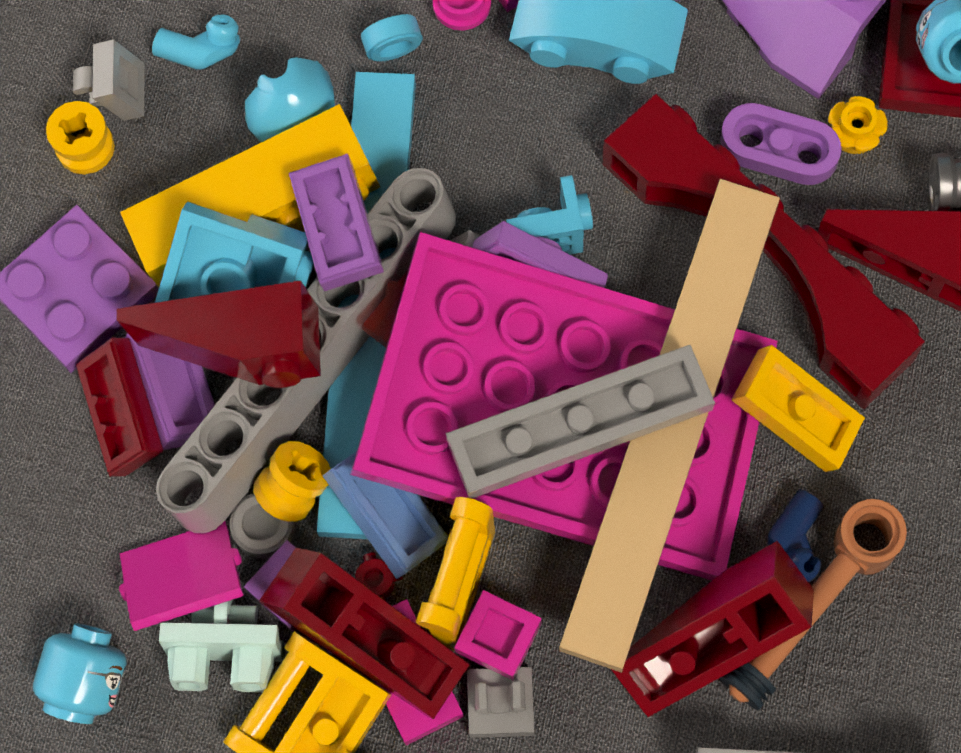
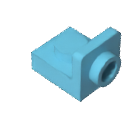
[506,175,593,255]

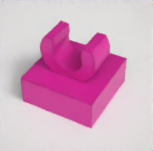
[454,590,542,681]

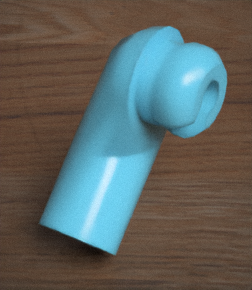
[152,15,240,70]

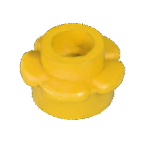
[828,96,888,154]

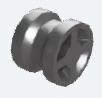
[929,153,961,211]

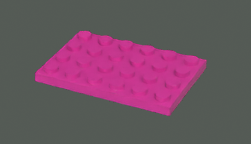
[350,232,778,580]

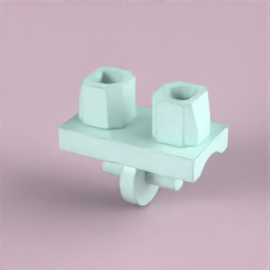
[159,599,285,693]

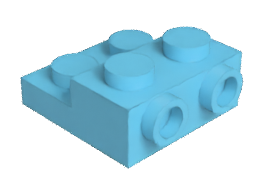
[155,202,314,303]

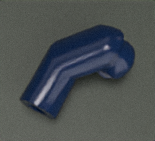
[767,489,824,582]

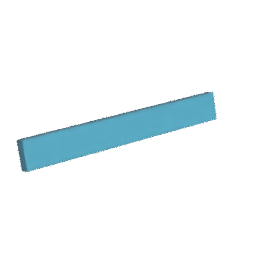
[317,72,416,539]

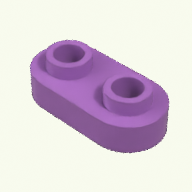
[720,103,841,185]

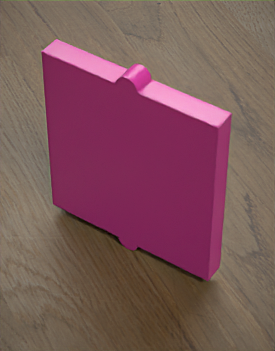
[119,521,243,631]

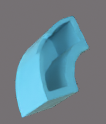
[509,0,688,84]

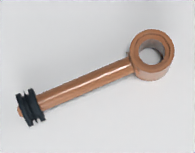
[720,499,907,710]

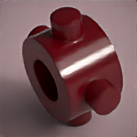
[355,552,403,601]

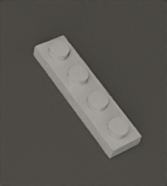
[446,345,715,499]

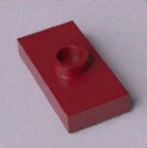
[76,337,164,477]

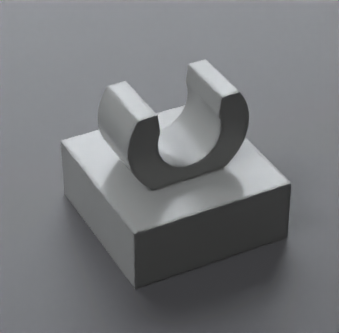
[73,39,144,121]
[467,667,535,738]

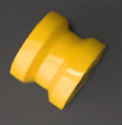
[46,101,115,175]
[253,441,331,522]

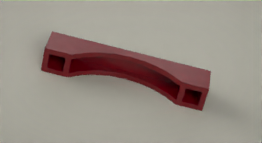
[603,94,925,410]

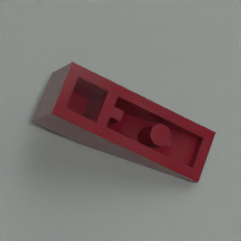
[818,209,961,312]
[116,280,321,388]
[611,541,814,717]
[259,548,469,719]

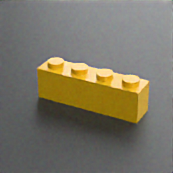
[120,104,381,287]

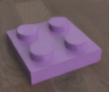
[0,205,159,373]

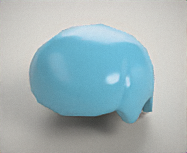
[245,57,335,142]

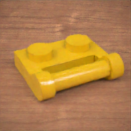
[416,497,495,650]
[223,631,392,753]

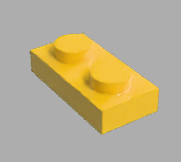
[732,345,865,472]

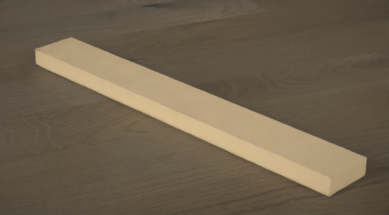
[559,179,780,673]

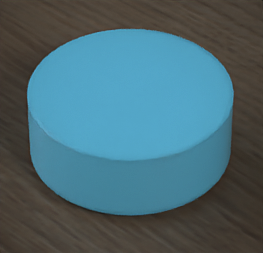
[360,14,423,61]

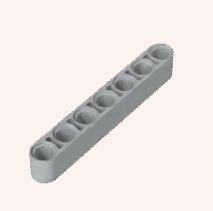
[156,168,456,533]

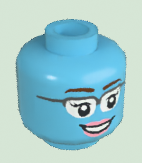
[916,0,961,84]
[33,623,127,724]

